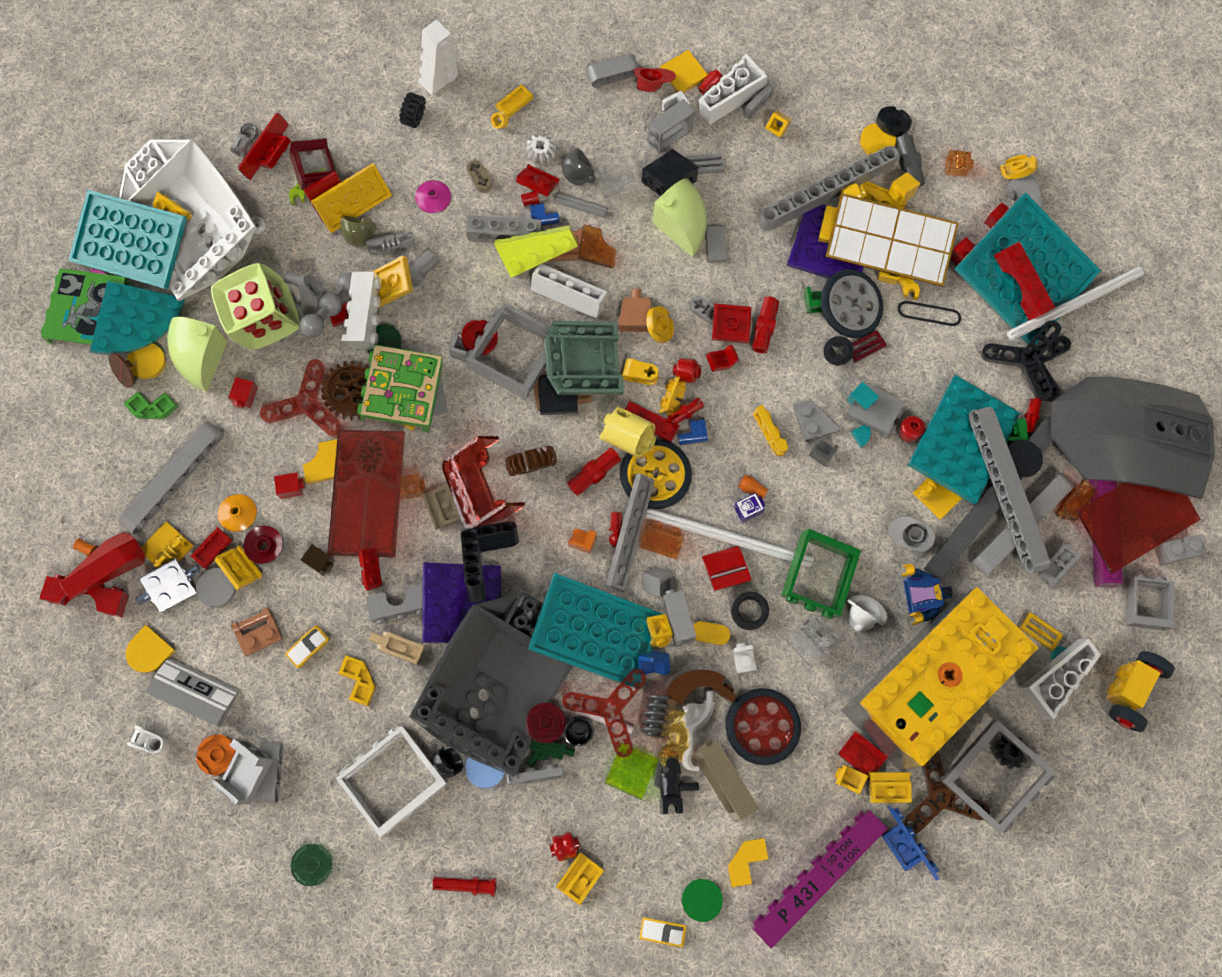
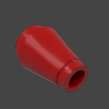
[698,69,723,95]

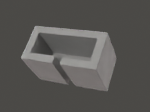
[1154,534,1207,566]

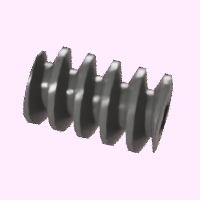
[640,695,672,739]

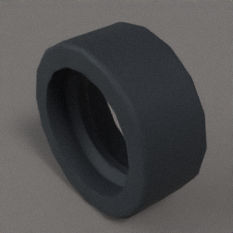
[731,591,770,631]

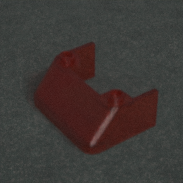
[442,436,526,529]

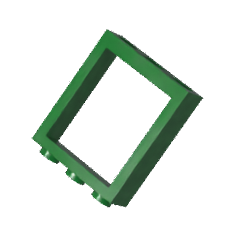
[781,529,861,619]

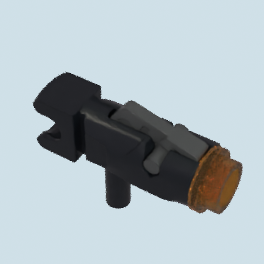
[654,748,699,814]

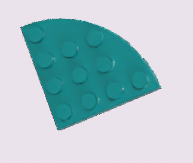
[90,281,185,355]

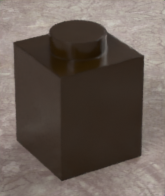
[300,544,335,576]

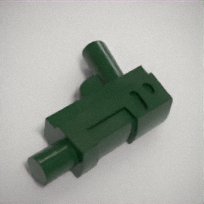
[526,739,575,768]

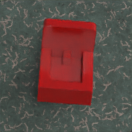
[706,345,739,372]

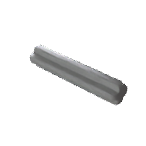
[555,193,607,217]

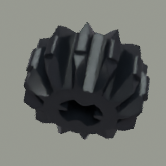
[993,734,1028,769]

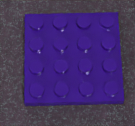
[787,204,864,284]
[422,562,501,644]

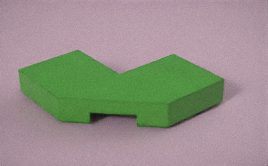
[124,392,178,420]

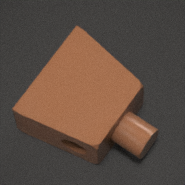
[618,289,651,332]

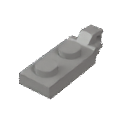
[506,764,564,785]

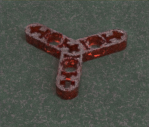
[259,359,342,437]
[562,669,647,757]

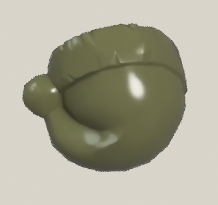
[340,216,376,247]

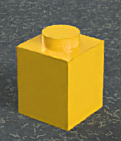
[887,172,920,205]

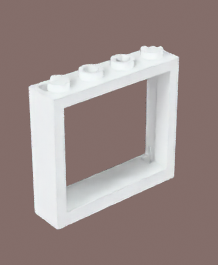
[336,725,448,838]

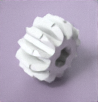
[525,133,556,165]

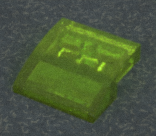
[604,743,658,800]

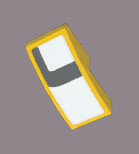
[285,625,331,669]
[639,917,687,947]

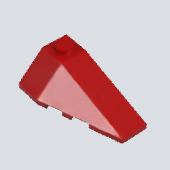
[60,532,145,600]

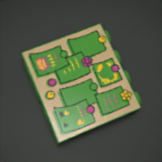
[357,345,443,433]

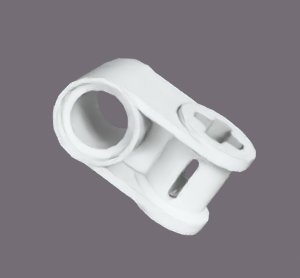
[127,725,170,755]

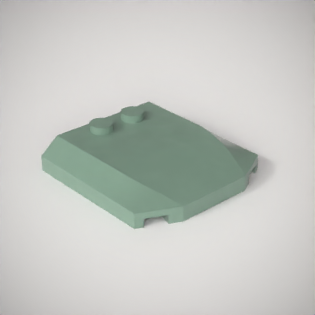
[544,321,624,395]

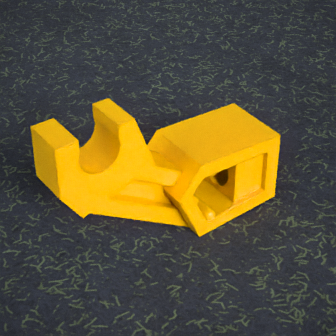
[878,270,920,300]

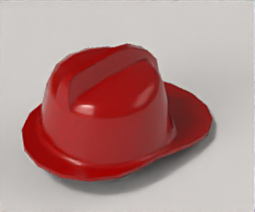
[634,67,676,92]

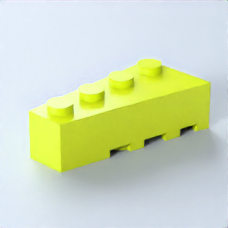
[494,225,578,278]

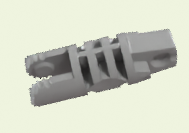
[366,233,415,255]

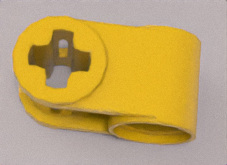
[622,359,658,385]

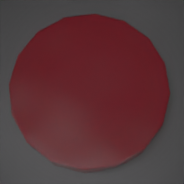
[526,702,566,743]

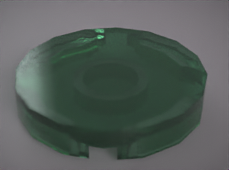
[290,843,333,887]

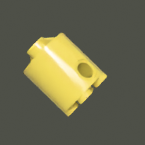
[600,407,656,458]

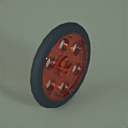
[725,688,801,765]

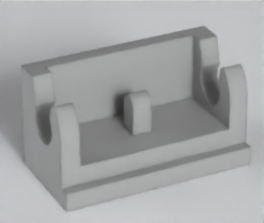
[1039,544,1081,590]

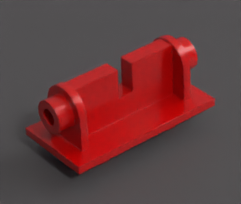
[357,548,382,591]

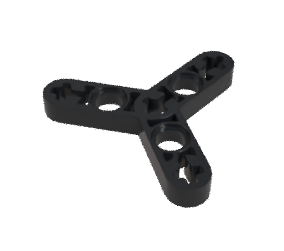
[981,321,1061,401]

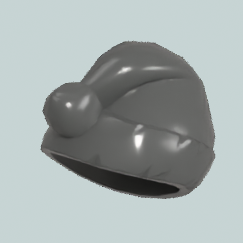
[562,148,595,185]

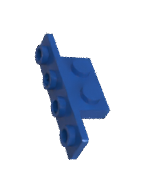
[881,805,940,881]

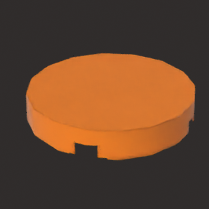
[196,734,236,776]

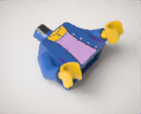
[902,564,953,626]

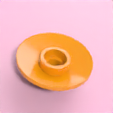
[218,494,257,532]

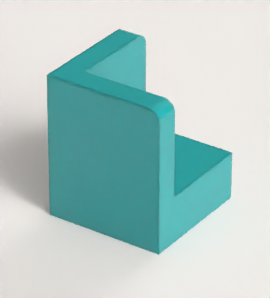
[846,381,879,410]

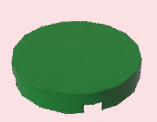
[681,879,723,922]

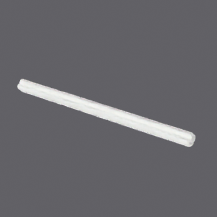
[1007,267,1144,340]
[645,508,814,567]

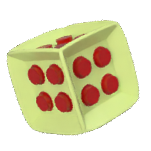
[211,263,300,349]

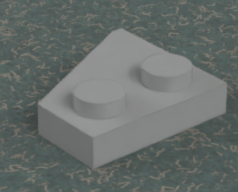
[793,400,840,441]

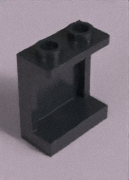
[641,149,699,196]

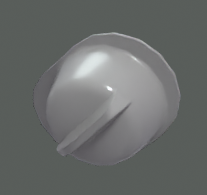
[888,516,935,552]

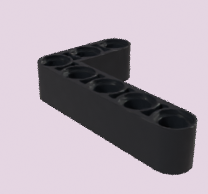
[461,521,519,603]

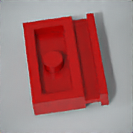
[516,164,560,197]
[837,731,888,780]

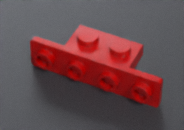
[238,113,291,180]

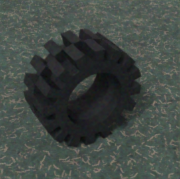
[399,92,426,128]

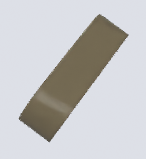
[467,160,492,193]

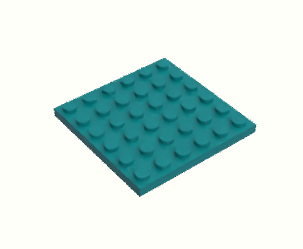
[955,192,1101,345]

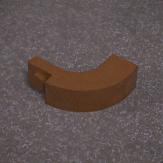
[663,669,737,705]

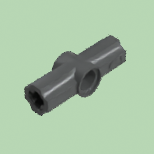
[896,133,925,187]

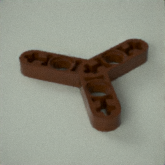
[902,751,990,835]

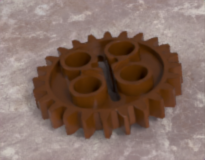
[321,361,369,421]

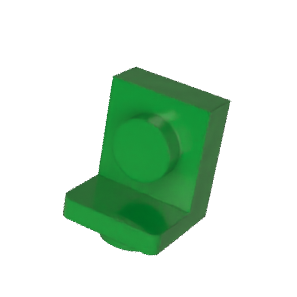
[1006,419,1028,446]

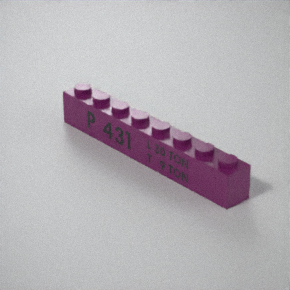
[751,810,888,949]

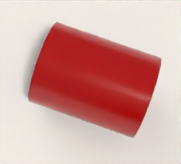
[521,191,540,207]

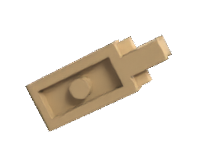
[369,632,426,665]

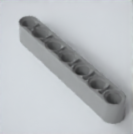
[118,421,224,535]
[971,473,1075,576]

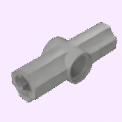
[399,250,439,299]

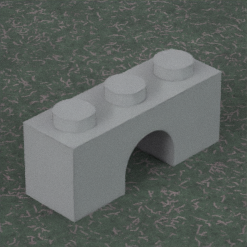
[366,584,422,625]

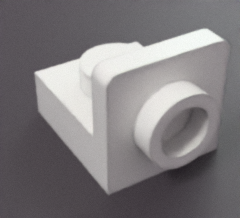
[732,643,757,674]

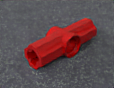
[751,296,779,354]
[567,447,621,497]

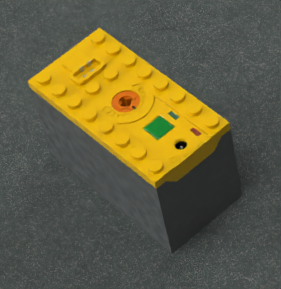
[841,587,1039,770]

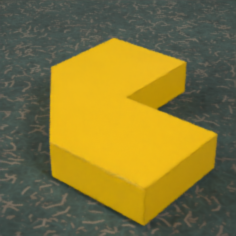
[338,655,376,707]
[727,838,768,887]

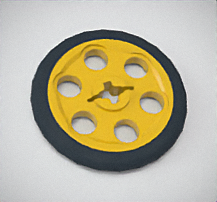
[620,440,692,509]

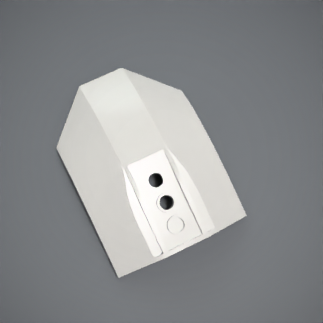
[119,140,257,301]

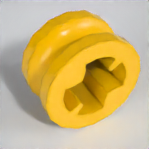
[491,112,509,129]

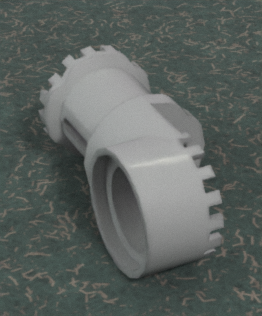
[230,122,259,158]

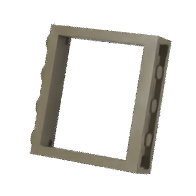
[694,740,759,821]

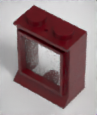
[289,138,338,190]

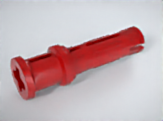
[432,876,497,897]

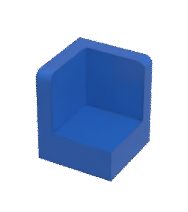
[638,651,670,676]

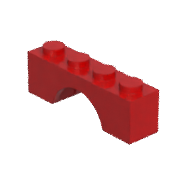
[994,241,1055,320]
[39,574,129,618]

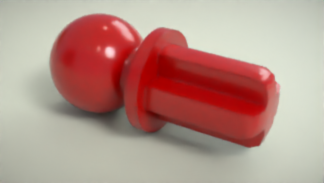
[609,512,622,547]

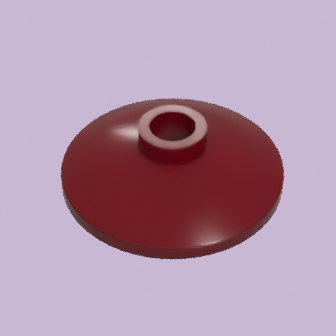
[243,526,283,564]

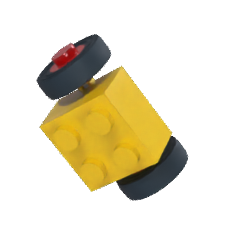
[1106,651,1175,732]

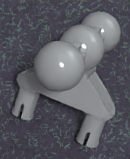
[284,271,352,338]

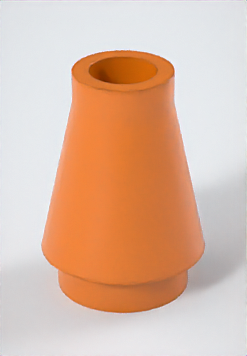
[738,474,768,499]

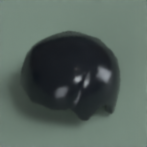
[563,715,594,747]
[433,747,464,778]

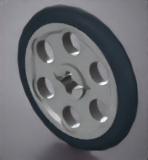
[821,269,883,338]

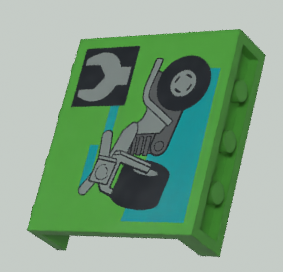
[41,268,131,345]

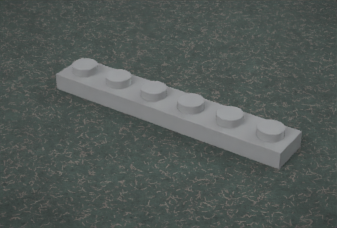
[606,473,655,591]

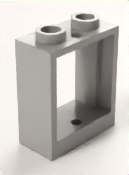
[648,99,695,153]
[1126,574,1174,631]
[661,589,696,647]

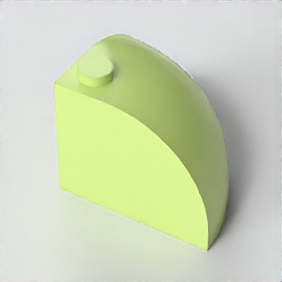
[652,179,707,257]
[167,317,227,392]

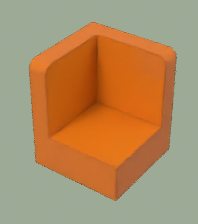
[568,528,597,554]

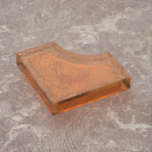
[578,224,616,269]

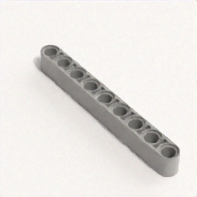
[759,146,899,231]
[969,407,1050,574]

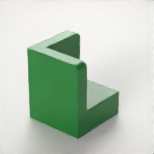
[804,287,822,314]

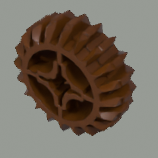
[505,446,557,476]

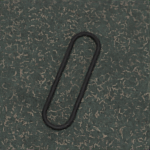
[898,301,961,326]

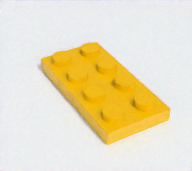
[311,163,392,233]

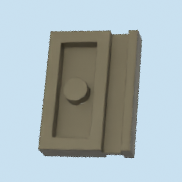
[422,484,462,530]

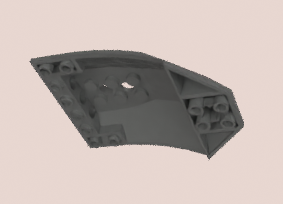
[1051,377,1215,499]
[409,592,573,777]

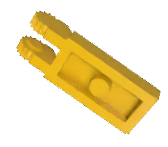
[753,404,789,457]

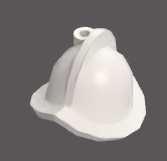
[847,595,887,632]

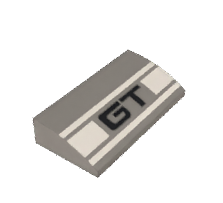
[145,657,240,727]

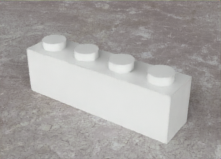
[530,264,607,319]

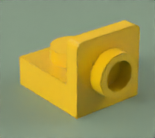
[646,614,673,648]

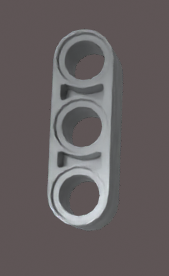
[587,54,639,88]
[254,742,284,803]

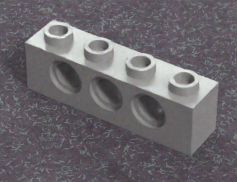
[466,215,542,243]

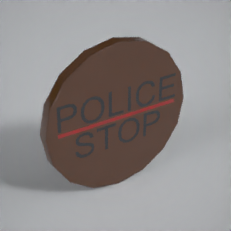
[108,353,135,388]

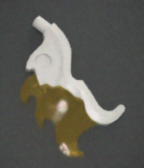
[659,691,715,771]

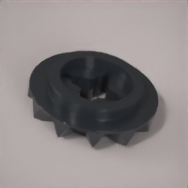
[824,336,854,366]

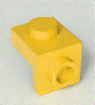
[834,765,869,795]

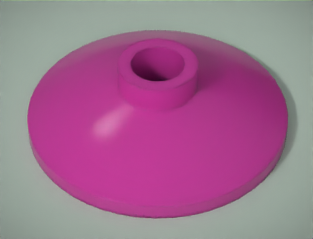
[415,180,451,213]

